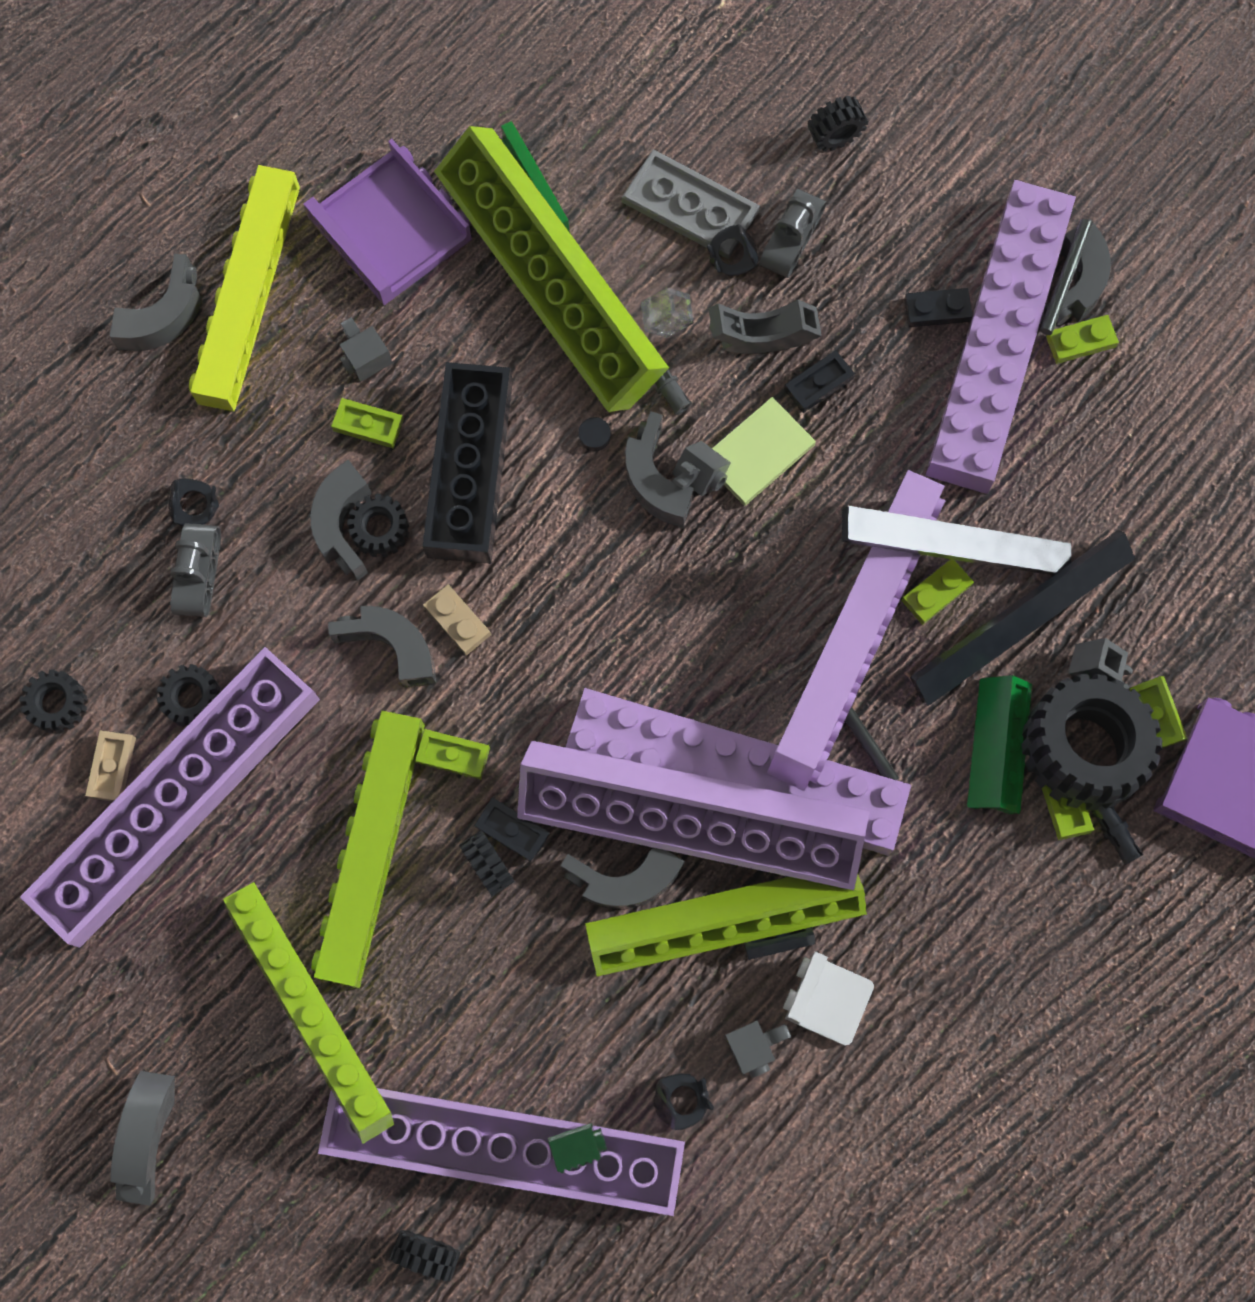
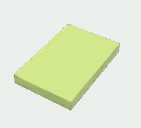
[712,397,816,506]

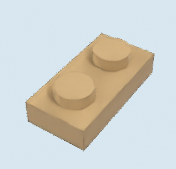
[423,584,491,656]
[85,731,136,802]

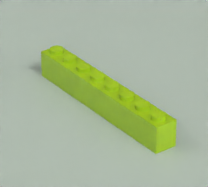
[311,711,425,989]
[585,874,867,977]
[223,882,394,1144]

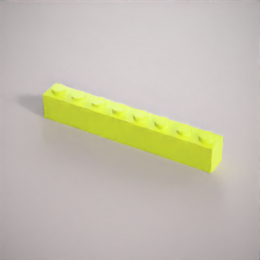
[189,165,300,412]

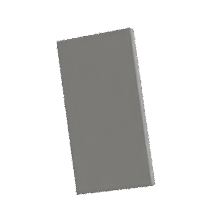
[622,149,760,260]

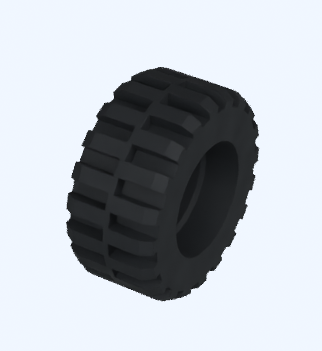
[1021,674,1162,810]

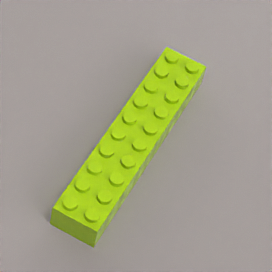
[434,126,669,412]

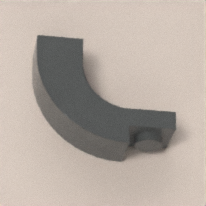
[1040,219,1111,325]
[110,254,202,351]
[708,300,822,354]
[625,411,694,528]
[310,460,372,580]
[328,606,436,687]
[561,847,685,910]
[111,1071,175,1206]

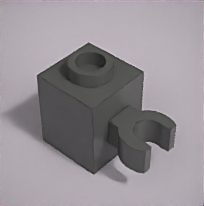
[339,317,393,382]
[672,441,731,496]
[1068,638,1133,689]
[724,1020,791,1078]

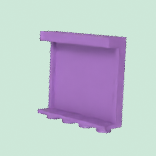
[303,139,472,305]
[1153,697,1255,859]

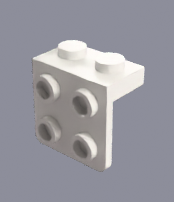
[783,952,874,1045]

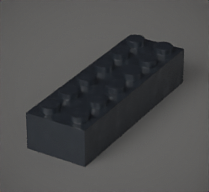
[422,362,513,564]

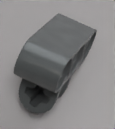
[759,189,827,278]
[170,523,221,617]

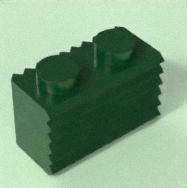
[548,1123,607,1174]

